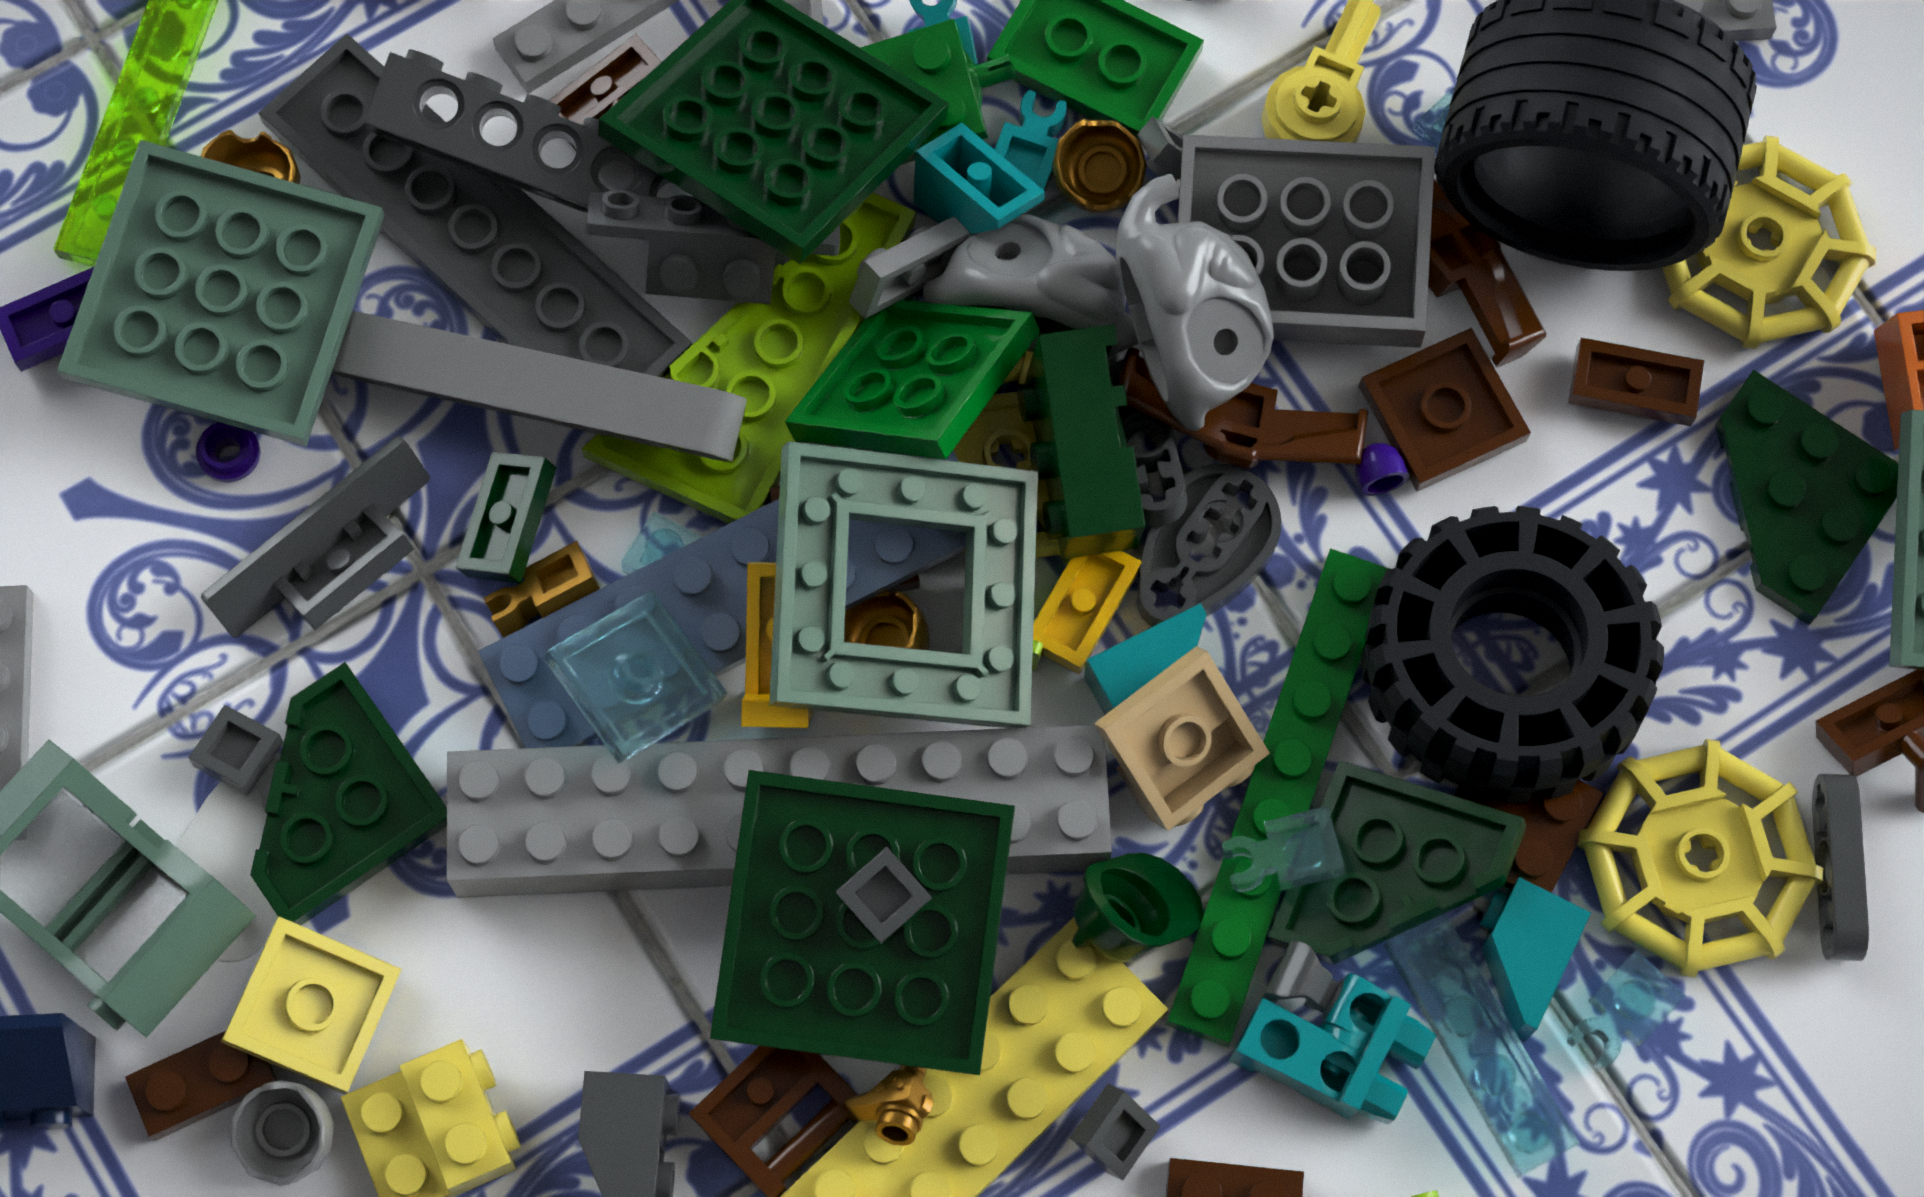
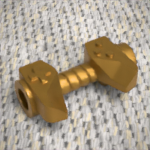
[844,1065,934,1146]

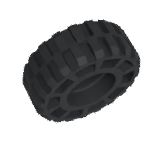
[1362,506,1664,803]

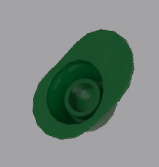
[1072,853,1204,963]

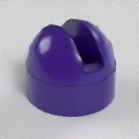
[1355,443,1410,496]

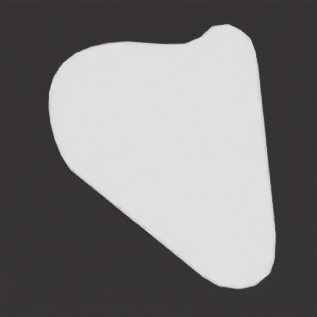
[132,782,278,962]

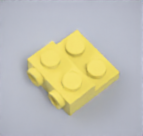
[341,1039,521,1197]

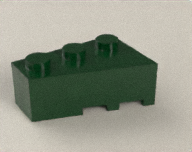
[1017,324,1146,560]

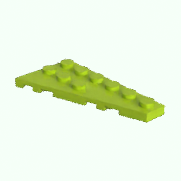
[581,193,916,524]

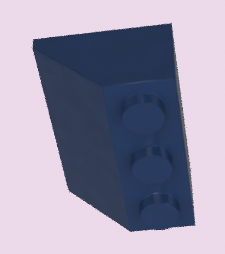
[0,1013,96,1132]

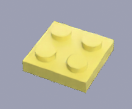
[221,916,402,1094]

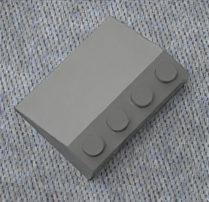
[1178,134,1435,348]

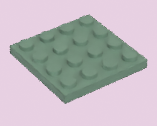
[57,140,385,447]

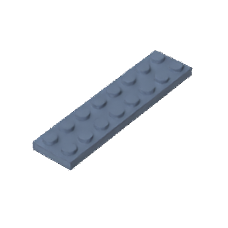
[478,451,966,748]

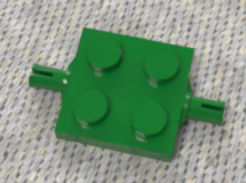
[860,18,1016,165]

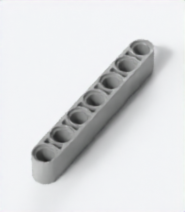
[332,311,747,462]

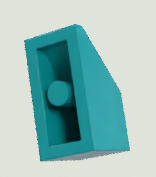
[914,123,1045,234]
[1084,603,1207,715]
[1479,877,1591,1042]

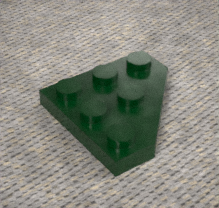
[1715,370,1898,625]
[250,662,447,926]
[1268,760,1527,965]

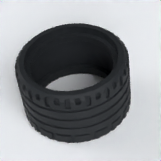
[1434,0,1757,271]

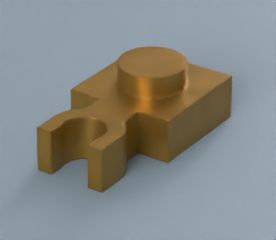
[484,541,601,638]

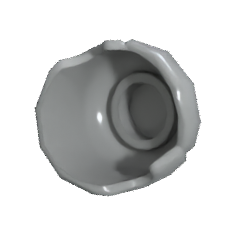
[231,1080,334,1186]

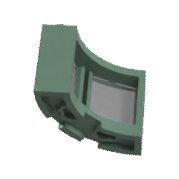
[0,739,256,1038]

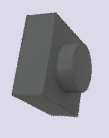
[1137,116,1183,181]
[188,705,283,796]
[836,847,932,944]
[1070,1083,1160,1181]

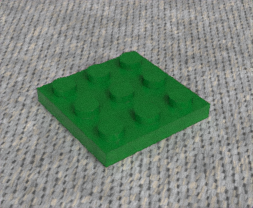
[785,300,1040,460]

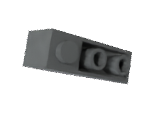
[578,1071,681,1197]

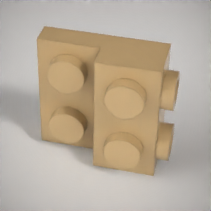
[1094,646,1270,831]

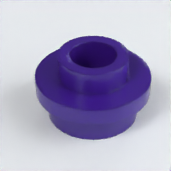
[196,422,261,483]

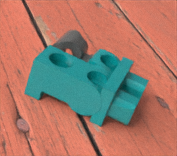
[1228,941,1436,1124]

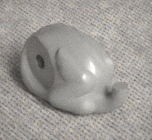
[1116,174,1274,431]
[923,215,1139,361]

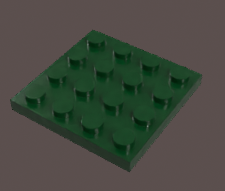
[598,0,949,264]
[710,770,1015,1075]

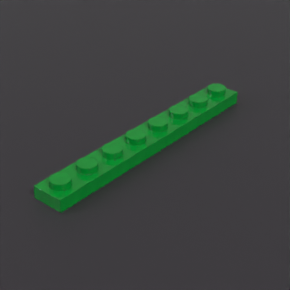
[1166,548,1390,1047]

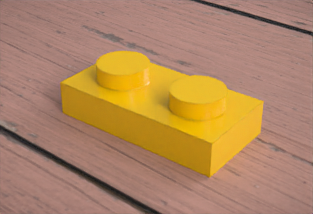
[1033,551,1142,675]

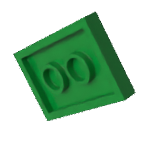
[987,0,1204,145]

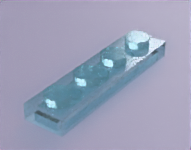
[1383,913,1580,1178]

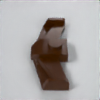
[1428,179,1546,368]
[1118,347,1369,469]

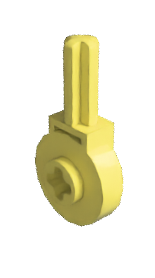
[1261,0,1381,143]

